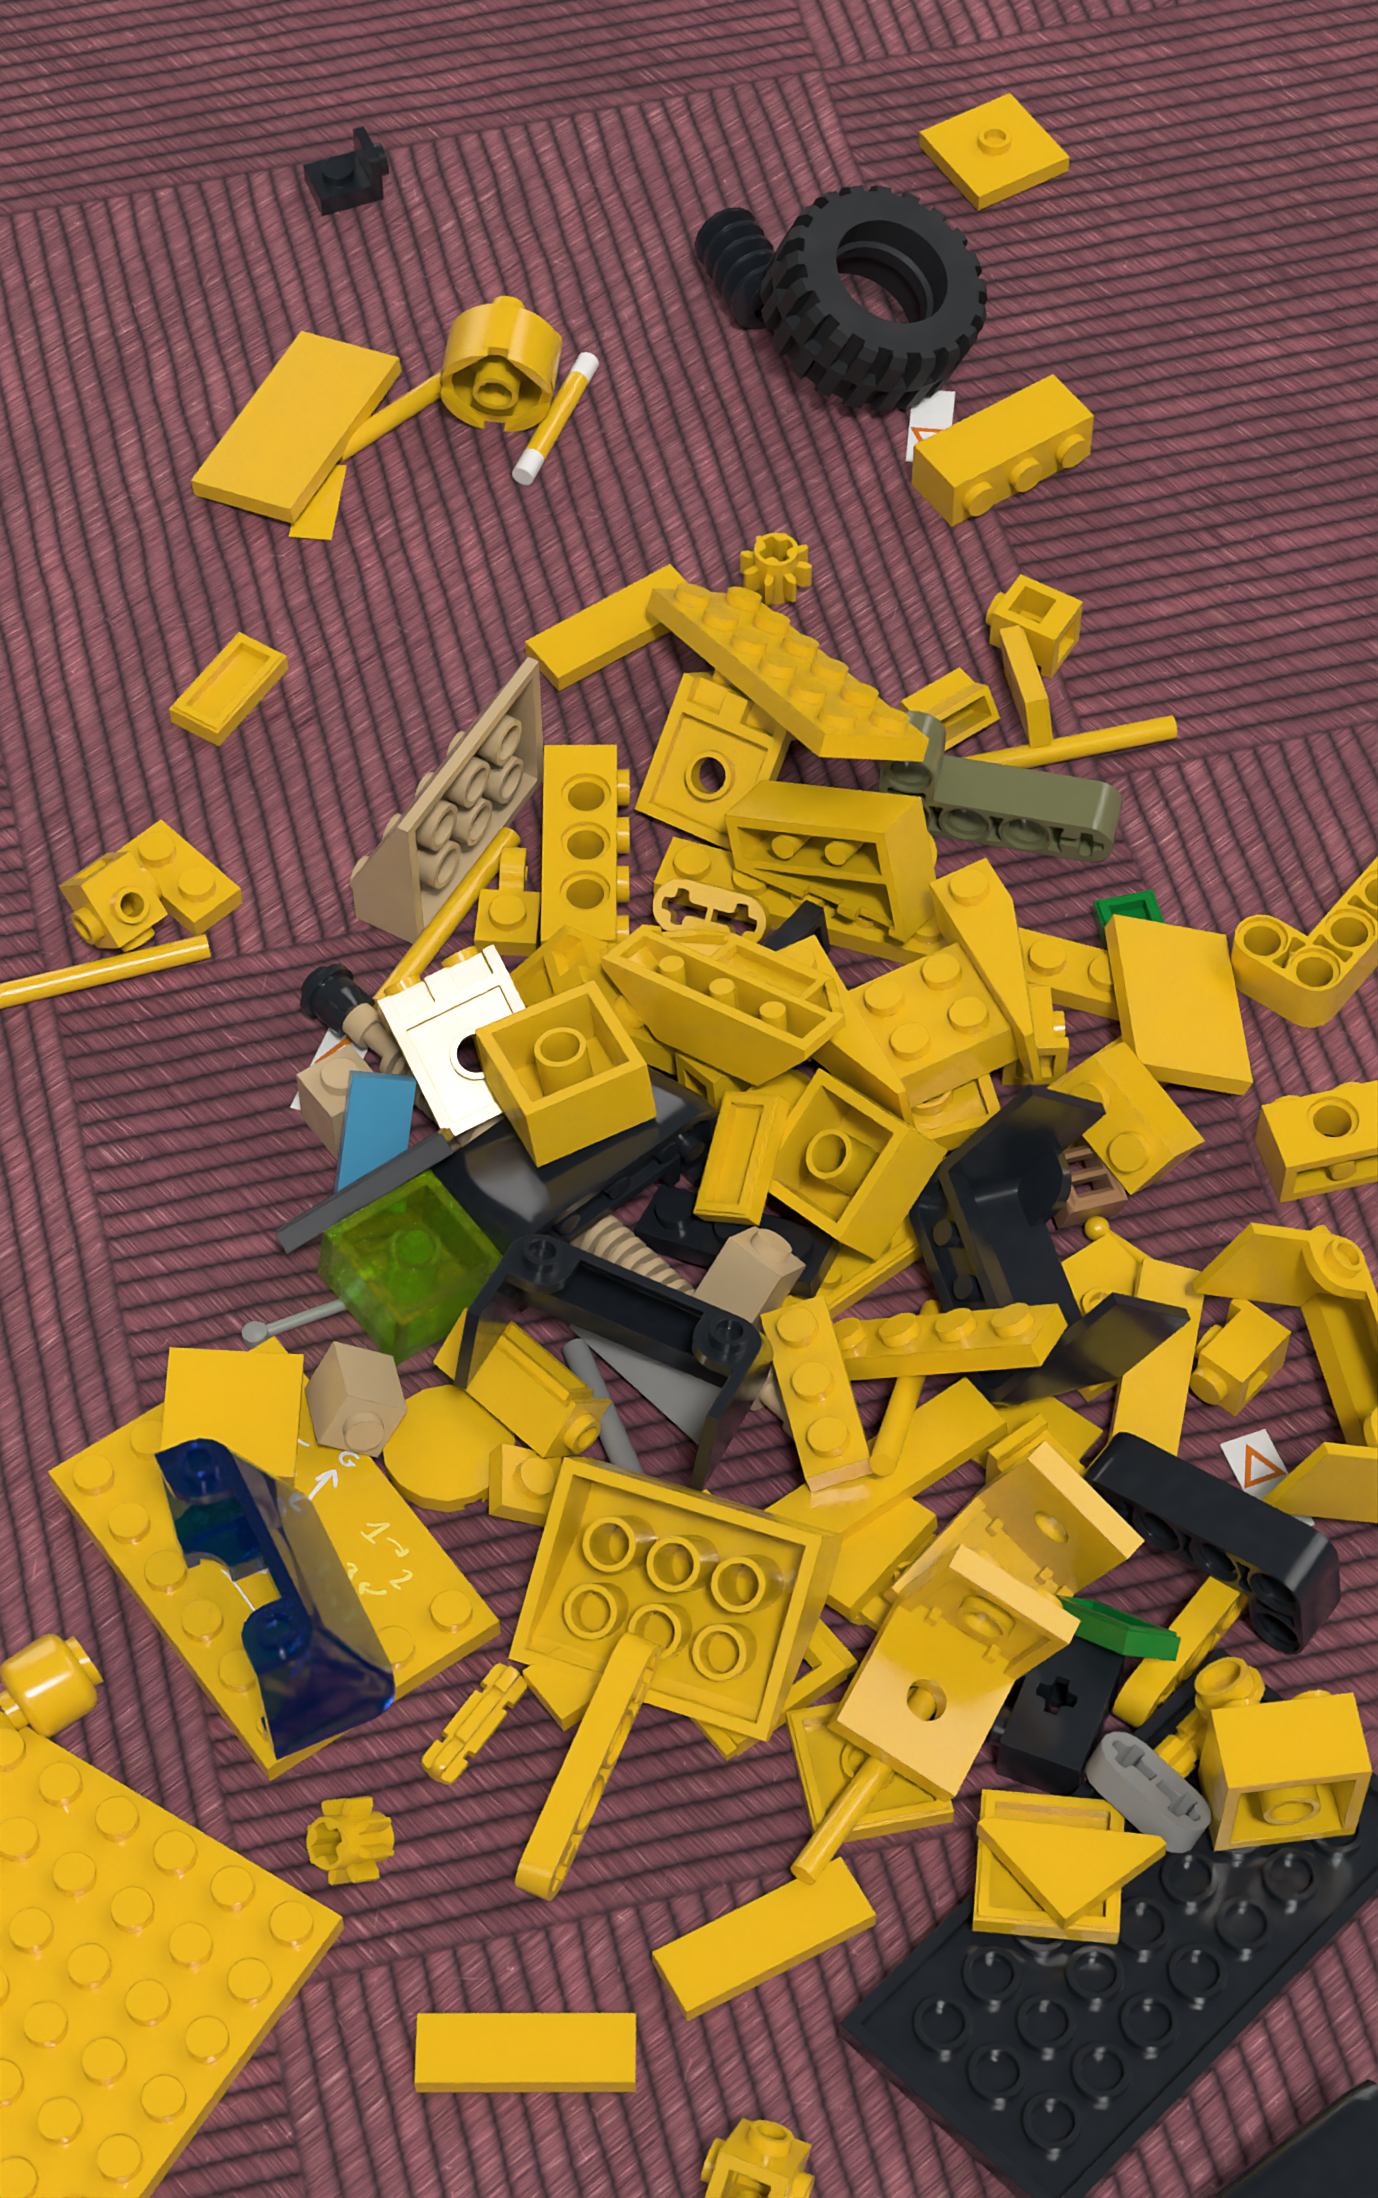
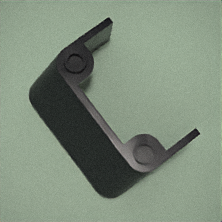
[909,1084,1191,1406]
[454,1234,773,1492]

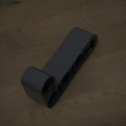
[1081,1432,1341,1655]

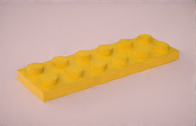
[647,583,930,762]

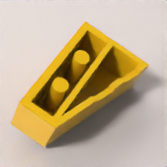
[724,780,937,943]

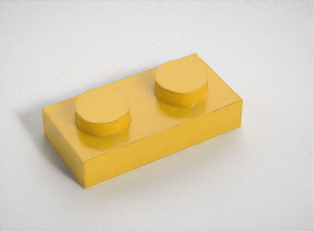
[116,820,243,936]

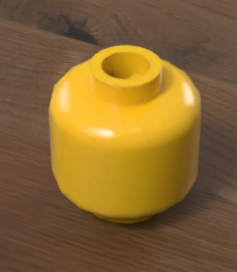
[0,1634,103,1738]

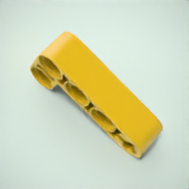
[1230,856,1378,1028]

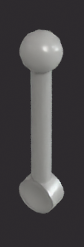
[241,1285,373,1349]

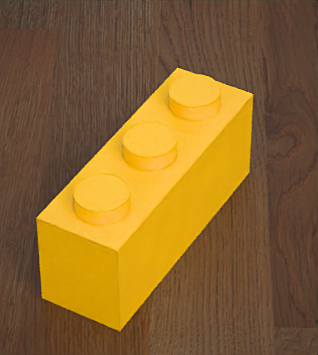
[911,374,1094,527]

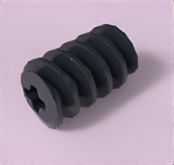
[694,207,775,329]

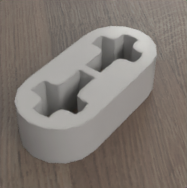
[1085,1731,1211,1853]

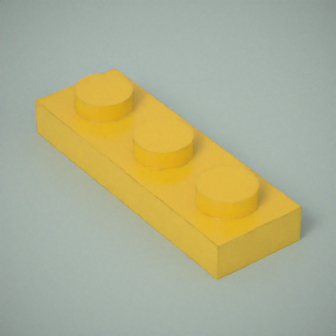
[760,1294,874,1492]

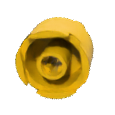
[440,296,563,432]

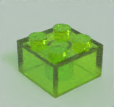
[318,1169,503,1366]

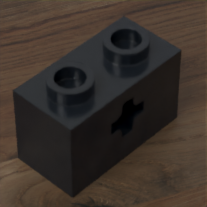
[989,1635,1126,1797]

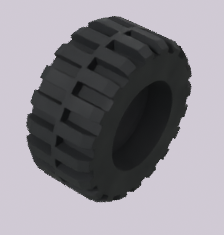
[760,185,988,410]

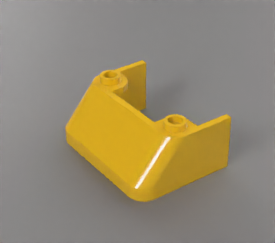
[1192,1222,1378,1523]

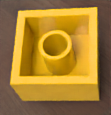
[474,980,657,1168]
[768,1068,948,1261]
[1197,1690,1372,1851]

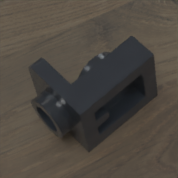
[303,126,389,216]

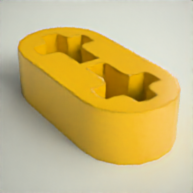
[653,879,772,944]

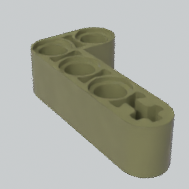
[879,711,1123,862]

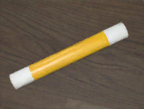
[512,352,599,485]

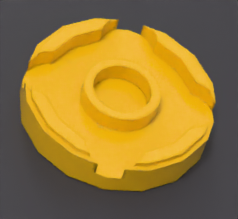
[382,1384,516,1513]

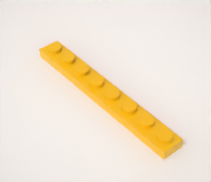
[653,837,1119,1021]

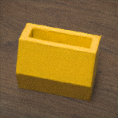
[900,667,1000,751]

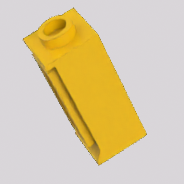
[433,1308,612,1458]

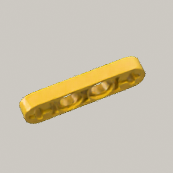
[1112,1577,1249,1729]
[515,1632,662,1901]

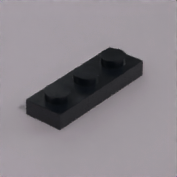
[633,1183,840,1299]

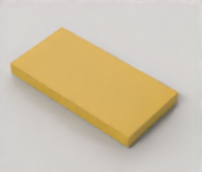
[191,331,402,524]

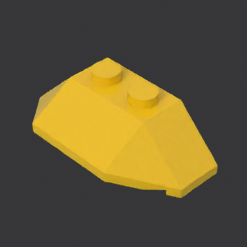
[601,924,845,1087]

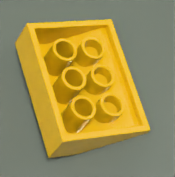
[508,1457,844,1742]

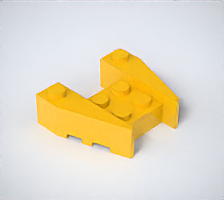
[776,858,1043,1129]

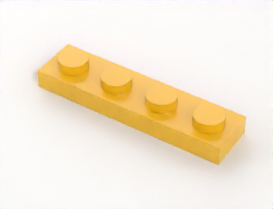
[834,1303,1068,1381]

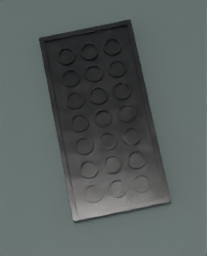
[839,1648,1378,2198]

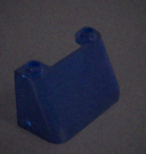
[154,1438,396,1760]

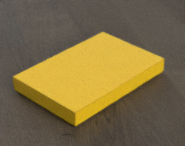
[1104,914,1253,1096]

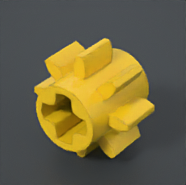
[740,533,812,605]
[306,1796,394,1885]

